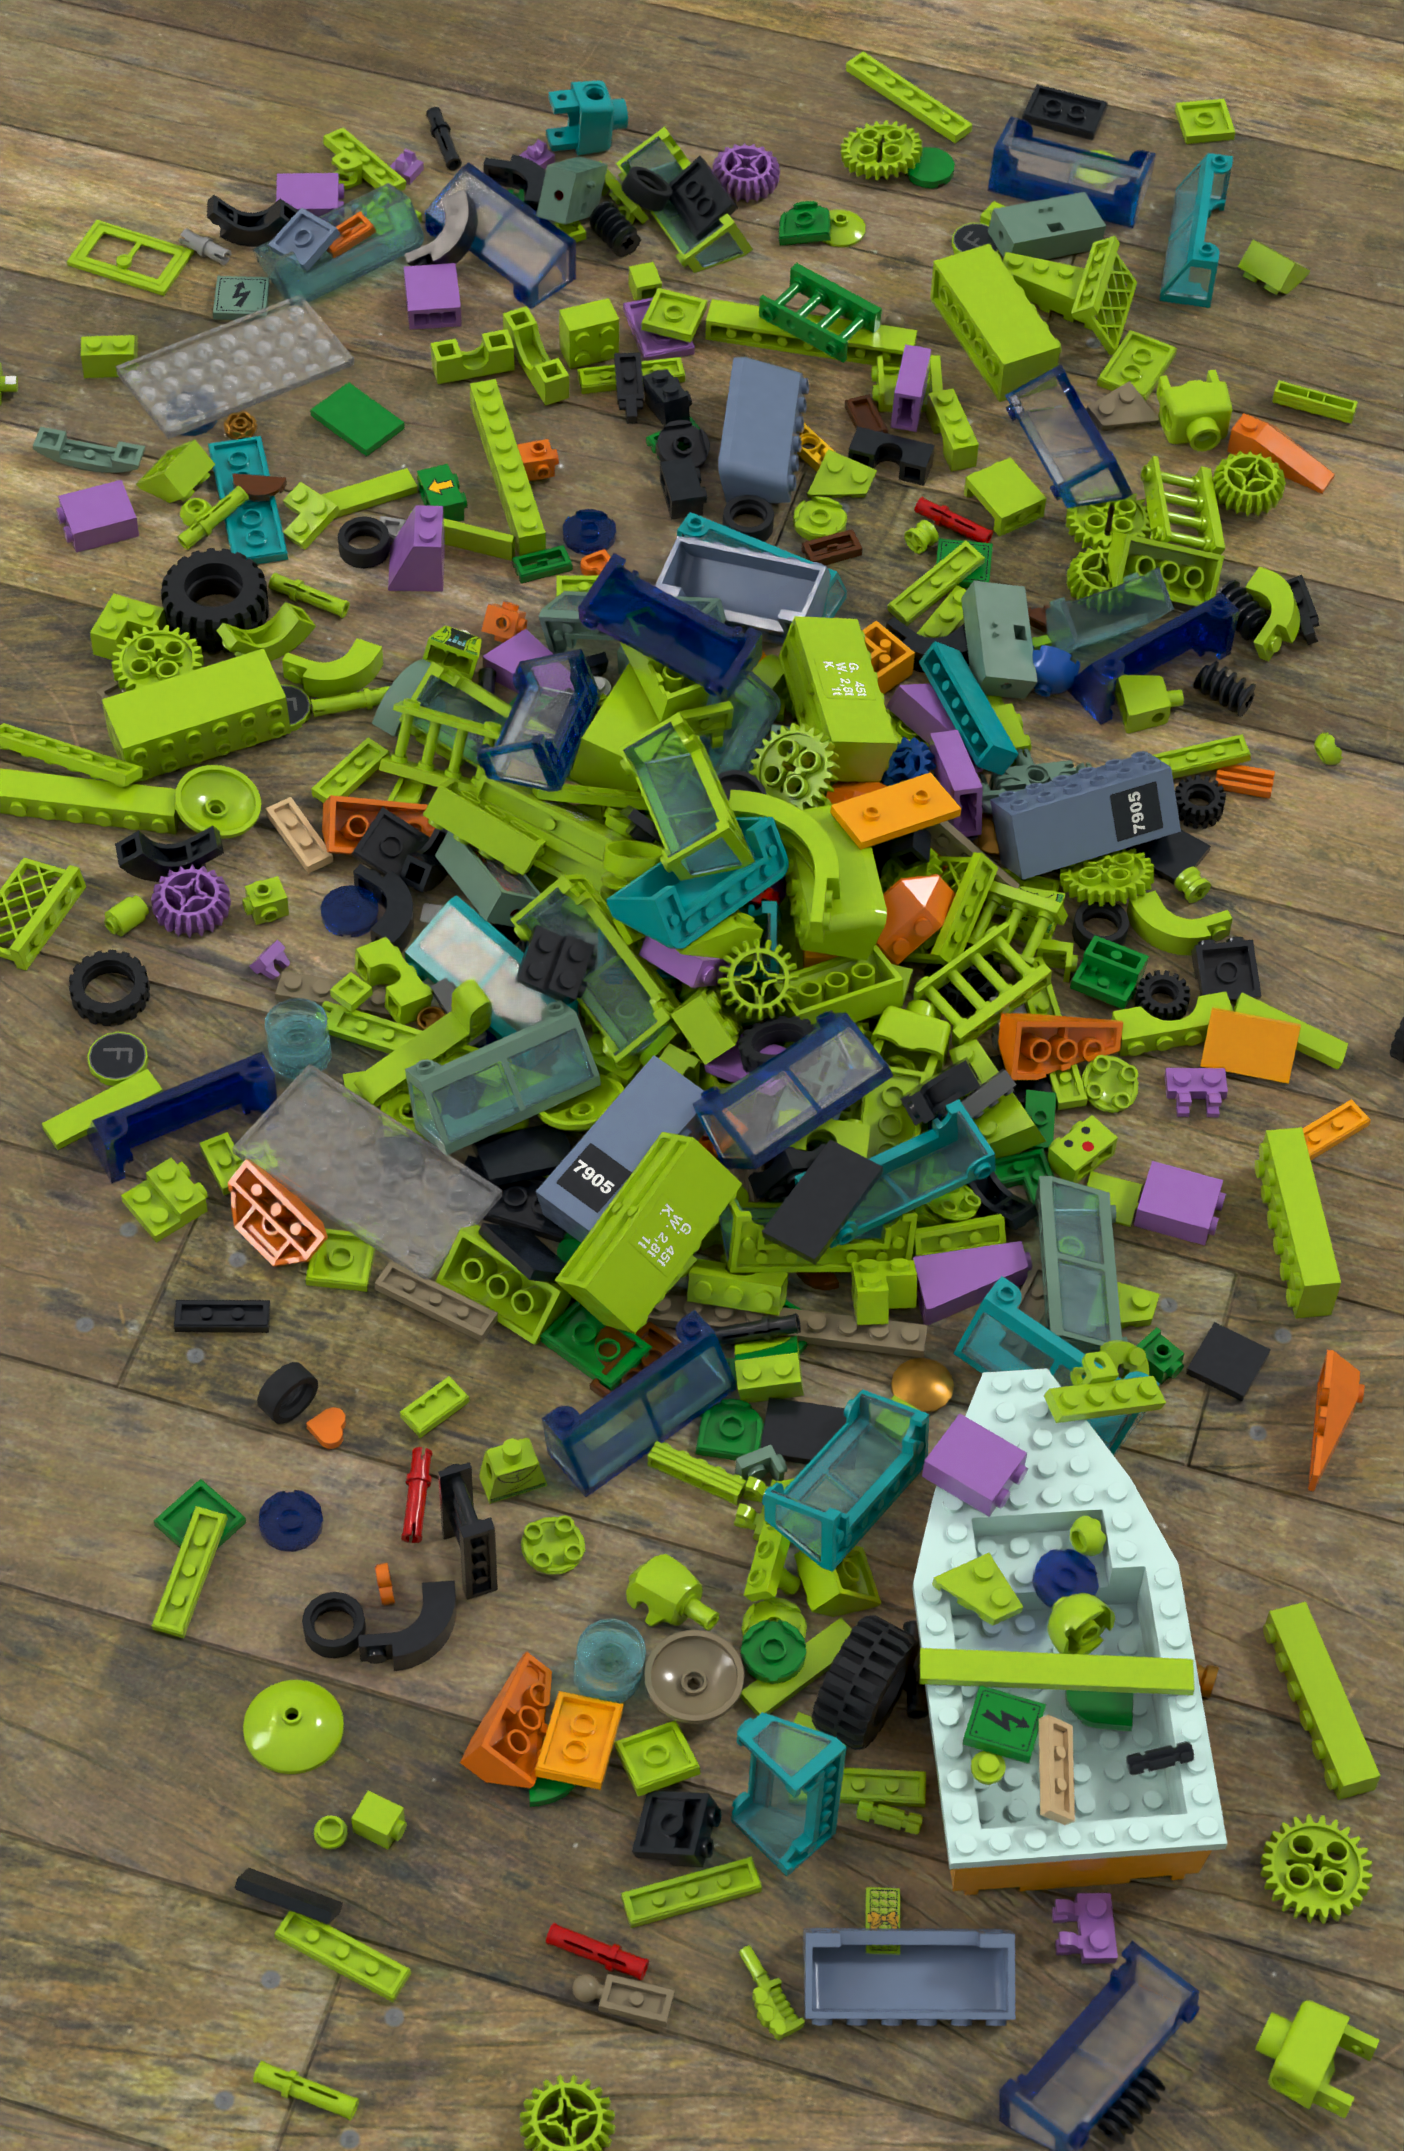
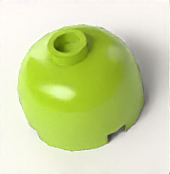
[1047,1593,1116,1655]

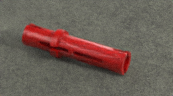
[914,497,993,543]
[401,1447,433,1543]
[546,1923,650,1981]

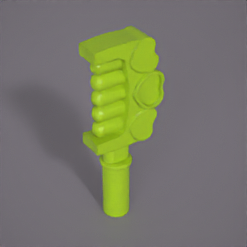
[739,1945,805,2040]

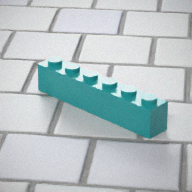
[919,641,1019,775]

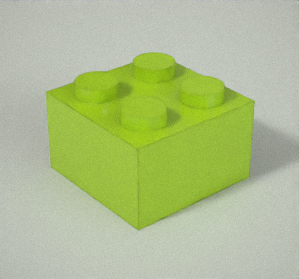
[559,298,619,369]

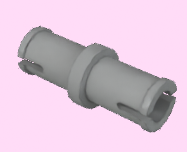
[179,228,231,265]

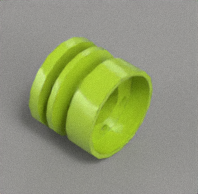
[600,840,663,902]

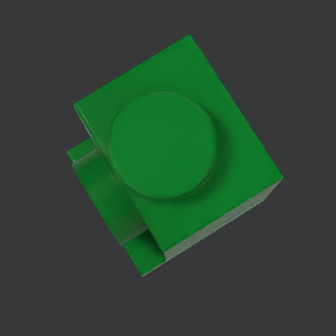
[1137,1327,1184,1385]

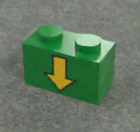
[417,464,468,522]

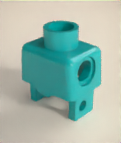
[546,80,628,156]

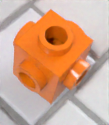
[517,439,559,481]
[481,601,528,643]

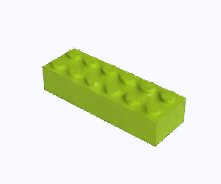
[1255,1127,1341,1319]

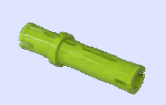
[177,486,249,550]
[268,572,350,618]
[311,686,390,718]
[253,2060,359,2121]

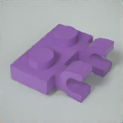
[1164,1068,1228,1117]
[1052,1893,1118,1964]

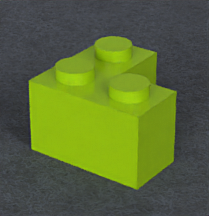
[90,593,167,660]
[851,1258,917,1325]

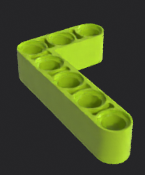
[354,978,492,1108]

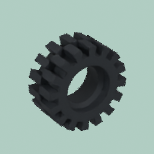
[1175,775,1226,829]
[1135,970,1190,1021]

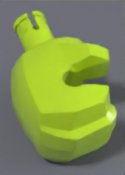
[626,1554,720,1631]

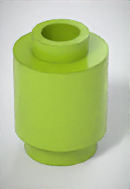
[104,895,149,936]

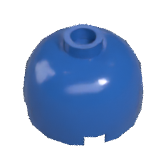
[1033,645,1081,697]

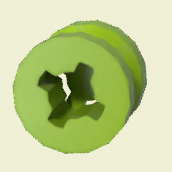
[904,520,939,554]
[1174,866,1211,903]

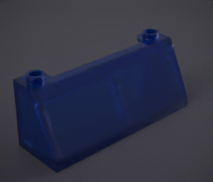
[578,553,762,700]
[1067,593,1240,725]
[87,1052,279,1184]

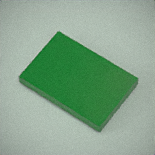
[310,382,405,457]
[540,1300,652,1392]

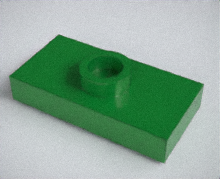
[1024,1090,1056,1152]

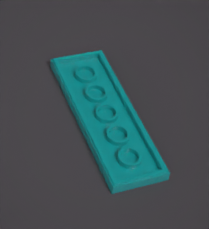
[208,436,288,564]

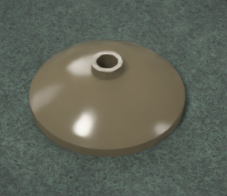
[644,1630,744,1724]

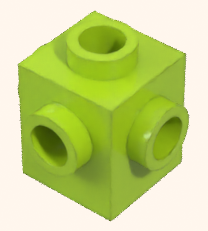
[242,876,289,925]

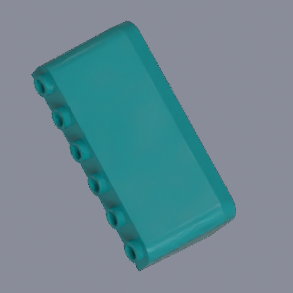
[606,817,789,949]

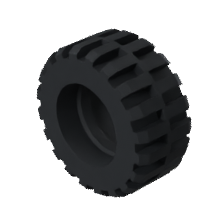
[161,548,269,654]
[811,1615,919,1750]

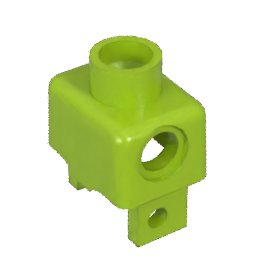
[1156,370,1232,452]
[866,1000,951,1079]
[1255,2000,1380,2119]

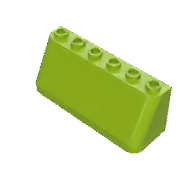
[783,803,887,961]

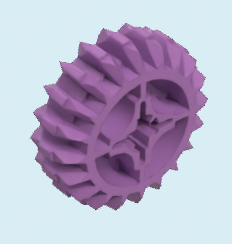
[712,143,780,203]
[151,864,231,938]

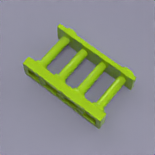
[1140,455,1226,555]
[379,698,509,792]
[940,871,1068,973]
[913,921,1052,1047]

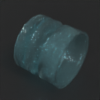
[265,998,332,1079]
[573,1618,646,1703]

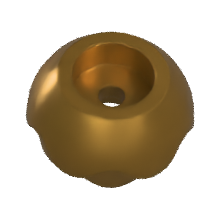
[224,411,257,440]

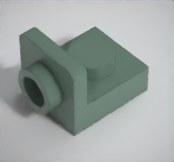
[735,1445,787,1481]

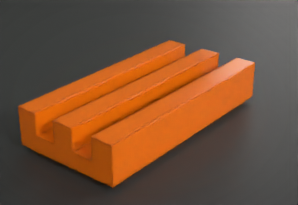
[326,211,376,259]
[1216,764,1275,799]

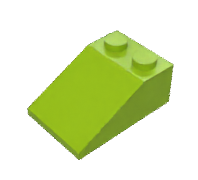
[675,910,763,962]

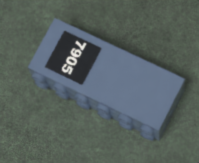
[990,751,1181,880]
[536,1055,716,1243]

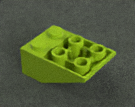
[671,985,744,1065]

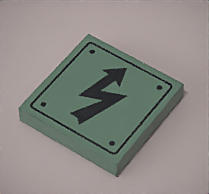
[213,276,270,321]

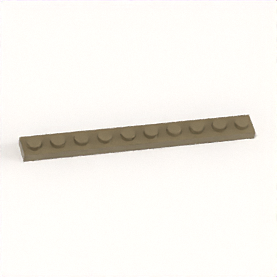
[646,1294,928,1358]

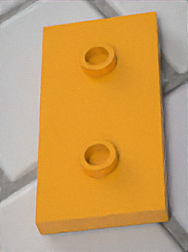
[830,772,961,850]

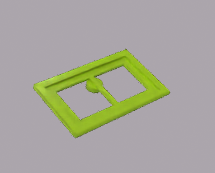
[66,220,194,296]

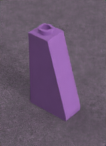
[483,629,590,700]
[887,683,983,772]
[930,730,983,837]
[912,1241,1032,1325]

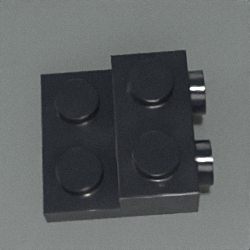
[514,925,597,1005]
[1191,937,1262,1002]
[632,1791,721,1868]

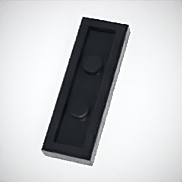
[174,1300,271,1333]
[235,1868,343,1924]

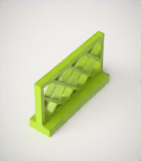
[1071,236,1137,355]
[902,852,998,966]
[0,858,87,971]

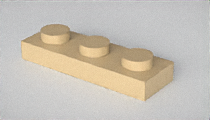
[266,797,333,874]
[1039,1714,1075,1825]

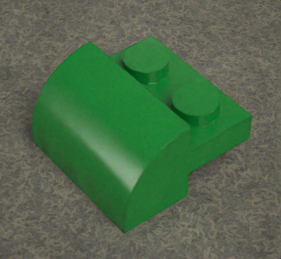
[1070,935,1149,1009]

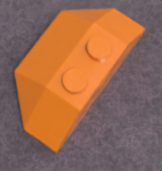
[876,874,956,965]
[227,1159,328,1267]

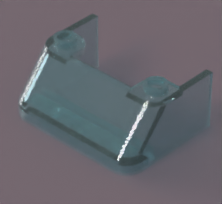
[1045,568,1174,653]

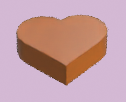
[580,549,616,575]
[306,1407,346,1449]
[375,1562,395,1606]

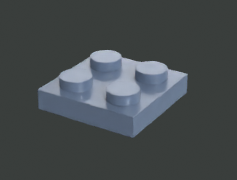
[268,207,340,271]

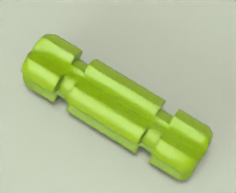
[856,1799,923,1835]

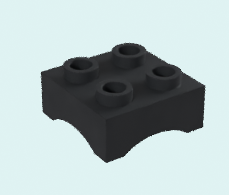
[748,1144,826,1201]

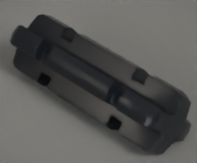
[1126,1741,1194,1775]

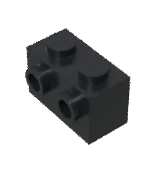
[643,369,692,427]
[660,457,707,520]

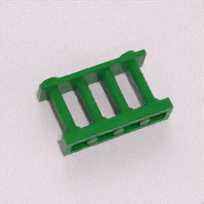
[759,263,882,363]

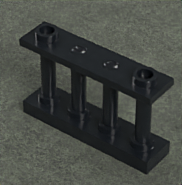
[438,1462,498,1600]

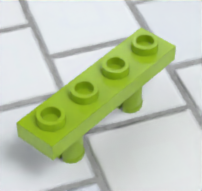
[743,1478,816,1602]

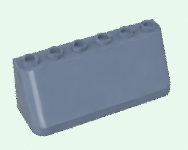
[718,357,809,504]
[653,536,831,645]
[803,1928,1015,2026]

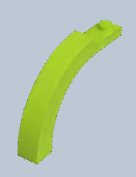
[729,790,840,943]

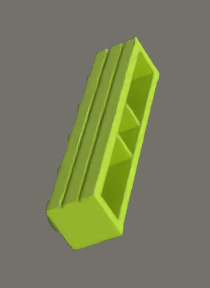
[1272,380,1358,424]
[647,1441,746,1506]

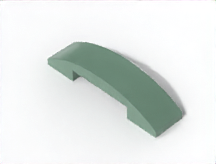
[33,427,145,473]

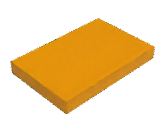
[1200,1007,1301,1084]
[535,1691,624,1790]

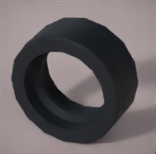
[621,166,672,212]
[723,495,774,546]
[338,516,390,569]
[1072,901,1129,951]
[257,1362,318,1424]
[302,1592,366,1659]

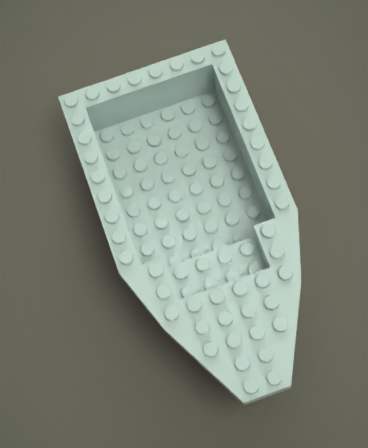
[913,1369,1227,1895]

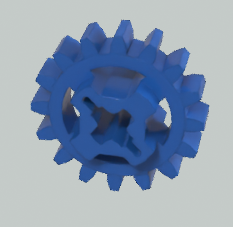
[880,737,936,786]

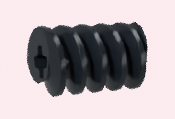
[589,201,641,257]
[1214,580,1270,640]
[1193,660,1256,717]
[1092,2063,1165,2145]

